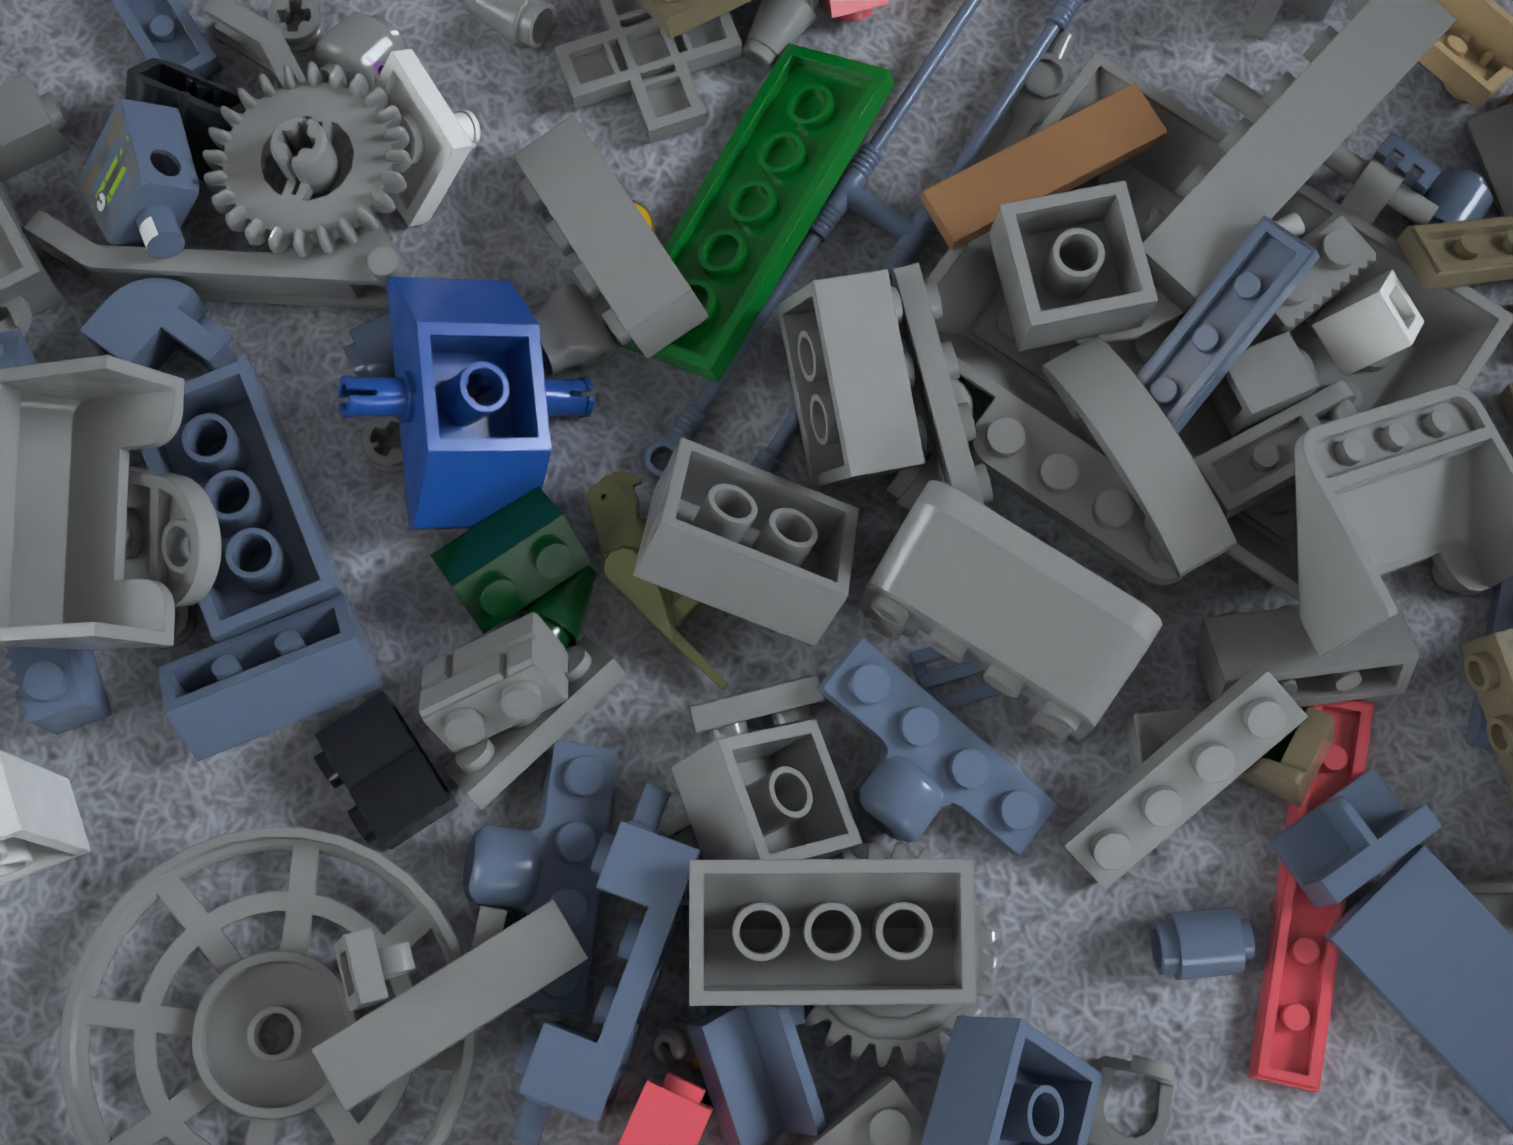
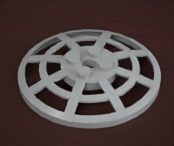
[59,827,477,1145]

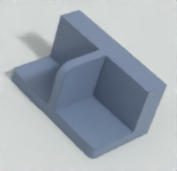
[1270,769,1443,908]

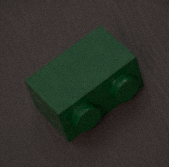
[430,486,592,634]

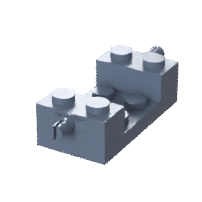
[511,783,704,1145]

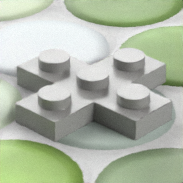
[554,0,742,143]

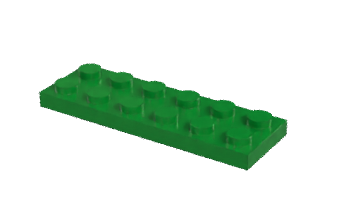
[611,43,895,383]

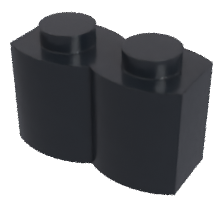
[125,58,246,182]
[314,691,458,850]

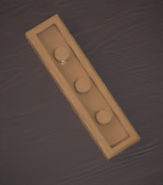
[920,82,1168,251]

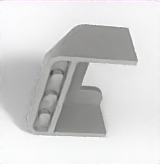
[0,355,185,650]
[859,480,1163,744]

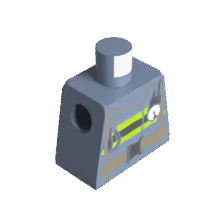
[76,98,200,259]

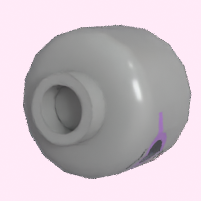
[315,12,405,92]

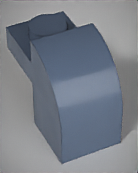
[80,277,238,372]

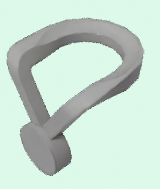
[1093,1055,1178,1145]

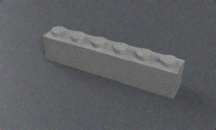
[1139,0,1457,312]

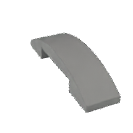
[1042,335,1237,578]

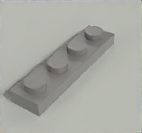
[1058,663,1308,890]

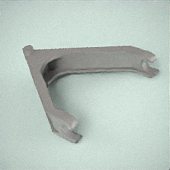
[22,0,408,310]

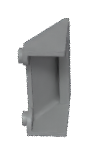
[1295,385,1513,657]

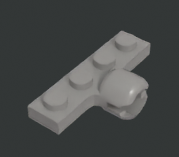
[892,263,993,506]

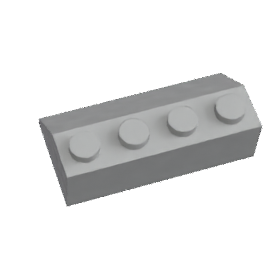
[689,858,977,1006]

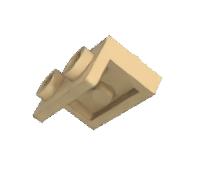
[1417,0,1513,110]

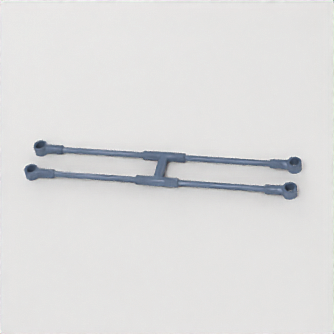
[644,0,1091,481]

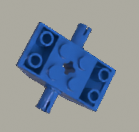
[338,277,595,530]

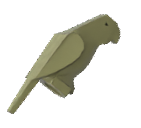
[586,471,729,690]

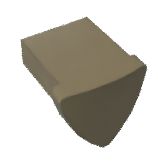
[1239,706,1335,808]

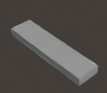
[311,899,590,1111]

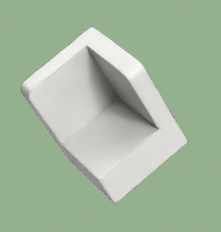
[1312,269,1425,375]

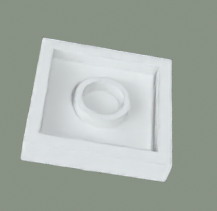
[371,49,481,227]

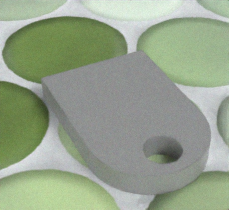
[124,466,221,607]

